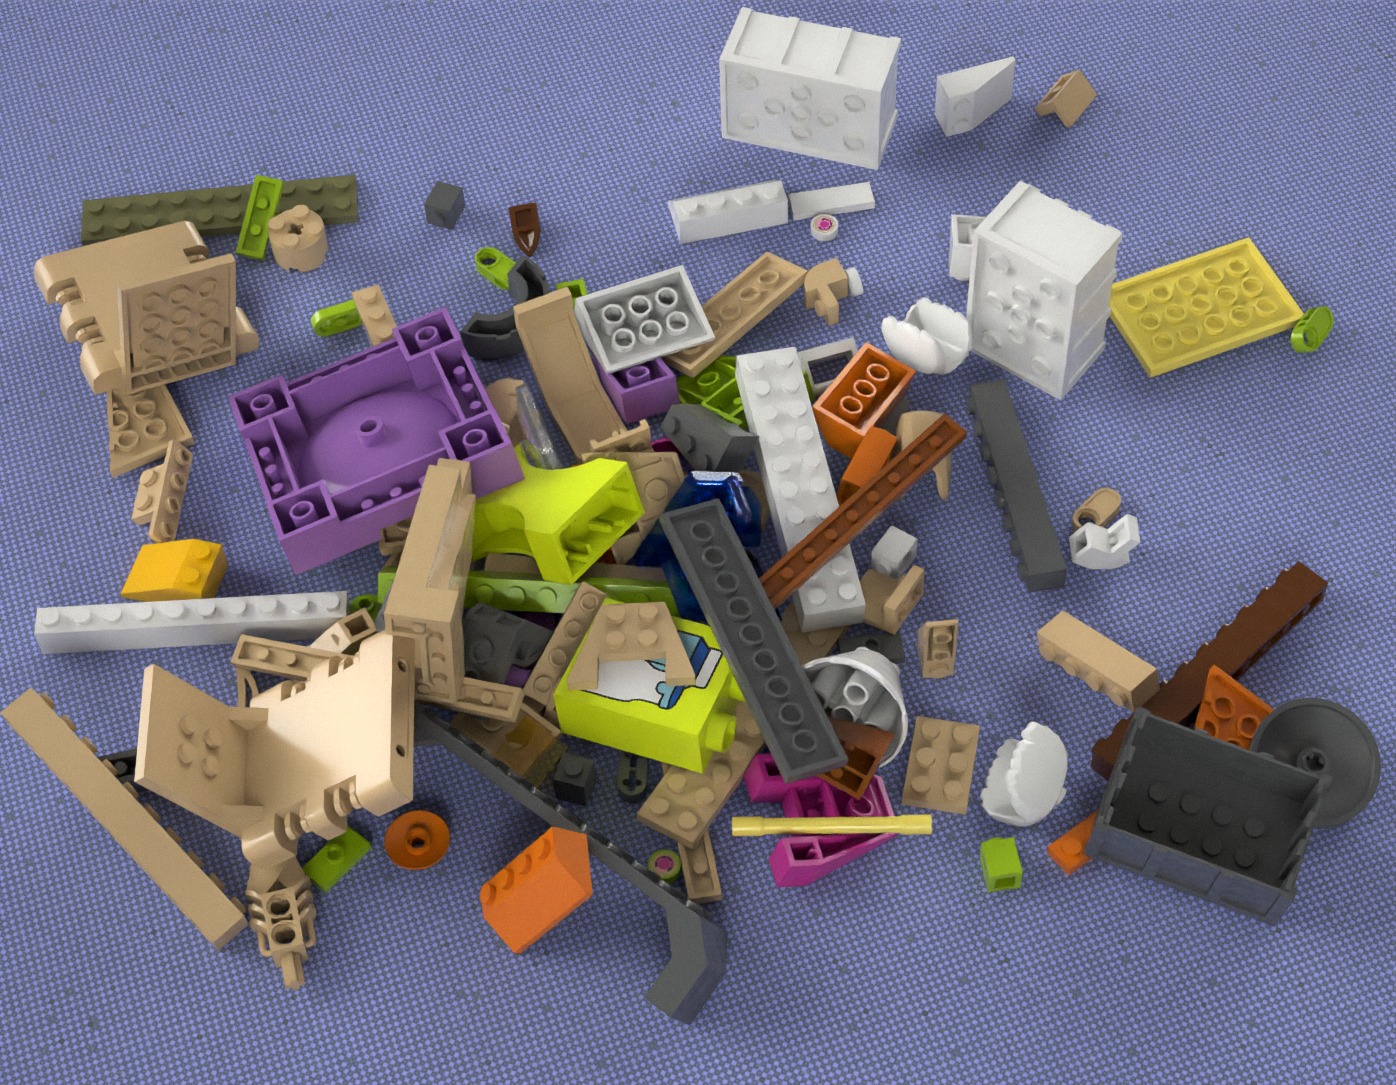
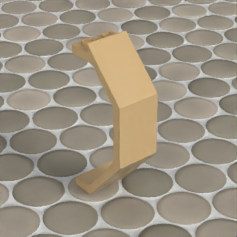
[513,287,654,464]

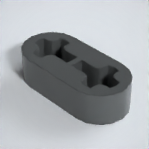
[618,750,649,803]

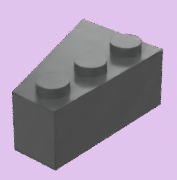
[660,404,760,484]

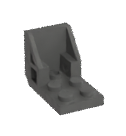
[461,602,554,723]

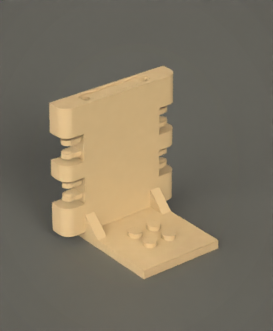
[34,221,259,395]
[134,629,415,871]

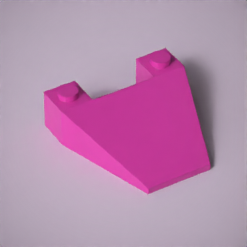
[744,754,899,887]

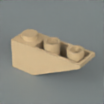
[292,607,378,684]
[917,619,958,679]

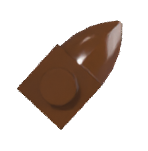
[509,202,541,257]

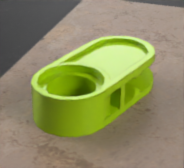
[475,247,516,291]
[1291,306,1334,353]

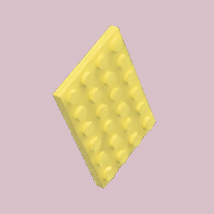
[1109,237,1304,378]

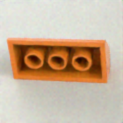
[812,342,916,459]
[480,826,593,954]

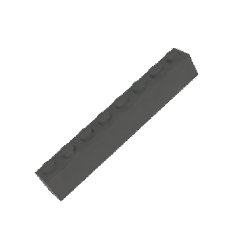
[965,379,1067,593]

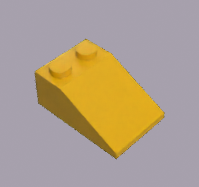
[121,539,228,602]

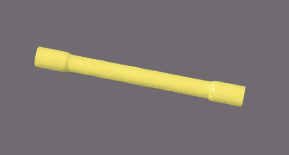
[732,814,932,836]

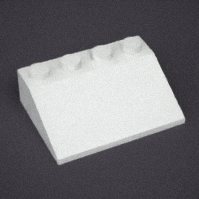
[574,265,715,374]

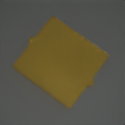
[493,716,569,789]

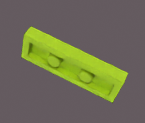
[235,175,284,261]

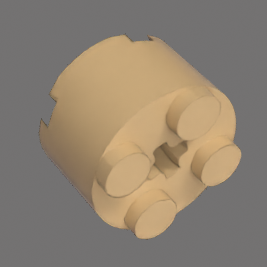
[268,205,329,272]

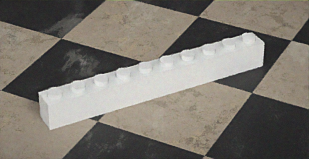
[34,591,351,654]

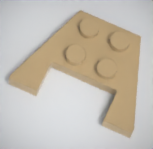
[580,452,693,565]
[567,602,696,690]

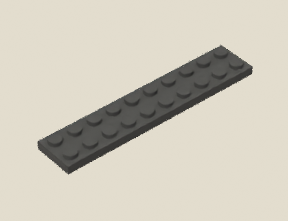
[659,498,848,784]

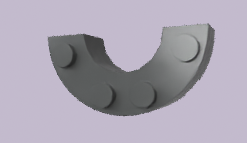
[460,255,549,360]

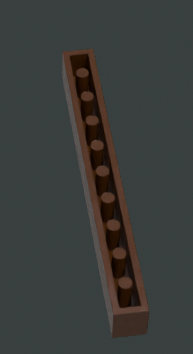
[1090,561,1329,781]

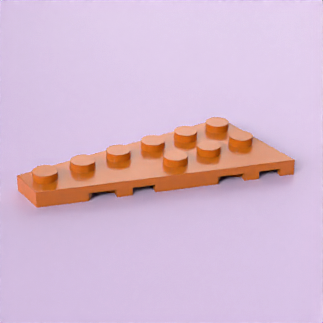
[1194,665,1274,750]

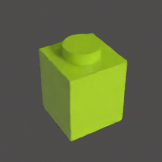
[979,837,1023,893]

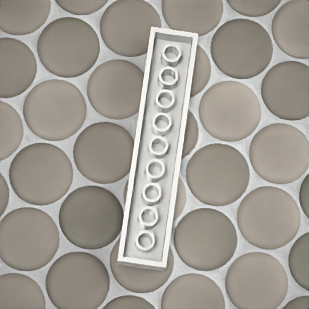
[735,347,866,633]

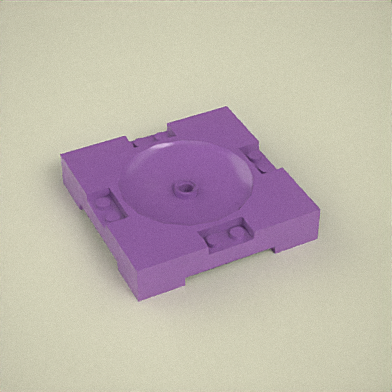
[228,307,525,575]

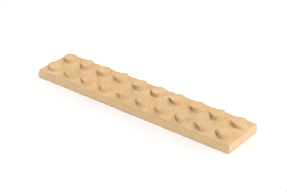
[637,600,851,850]

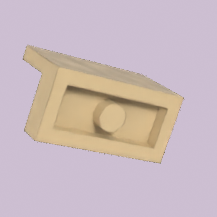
[1035,69,1097,127]

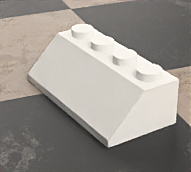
[668,180,788,244]

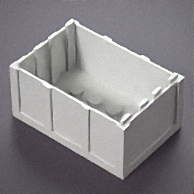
[719,7,901,170]
[966,180,1123,400]

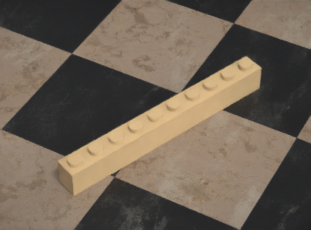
[0,687,248,951]

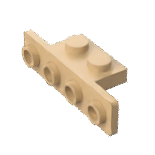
[131,439,193,543]
[522,582,609,706]

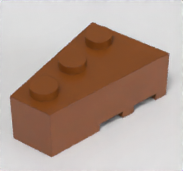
[816,716,896,800]

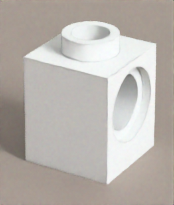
[871,525,918,580]

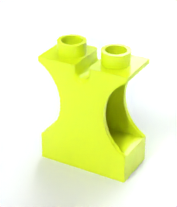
[471,445,645,585]

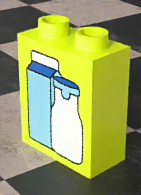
[553,598,747,774]

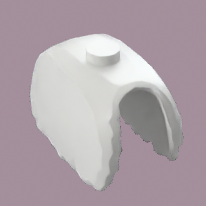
[881,297,973,375]
[980,721,1068,826]

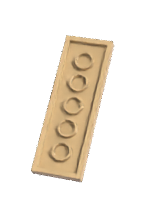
[660,252,808,378]

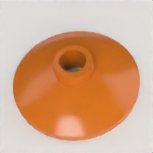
[384,810,450,870]

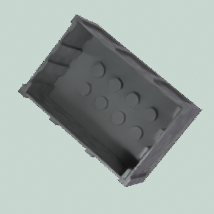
[1083,706,1333,926]

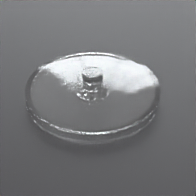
[515,383,564,470]

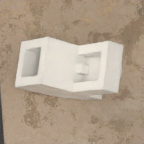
[1069,514,1140,569]

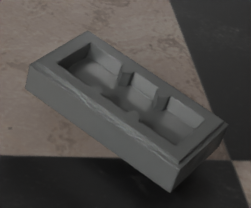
[838,631,905,664]

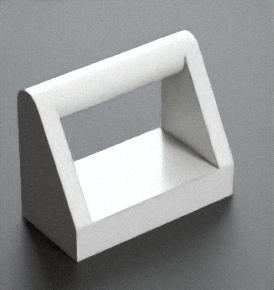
[797,337,858,396]

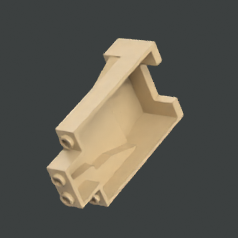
[384,458,476,704]

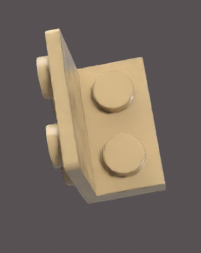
[860,565,925,635]

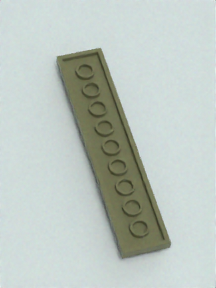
[81,175,358,246]

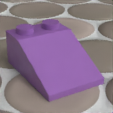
[591,355,680,424]

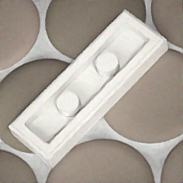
[788,182,875,221]

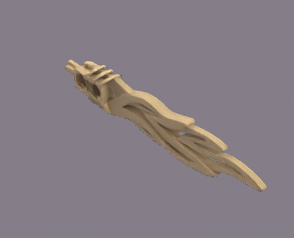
[236,668,316,990]

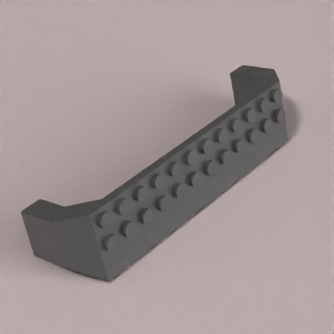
[414,699,728,1025]

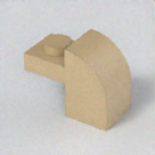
[804,258,848,327]

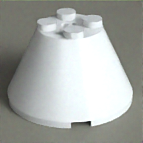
[802,647,908,768]

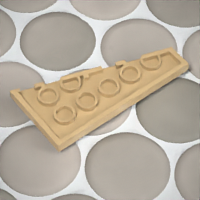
[107,384,195,478]

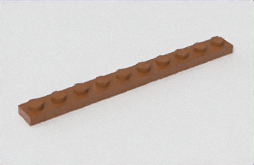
[759,413,968,610]

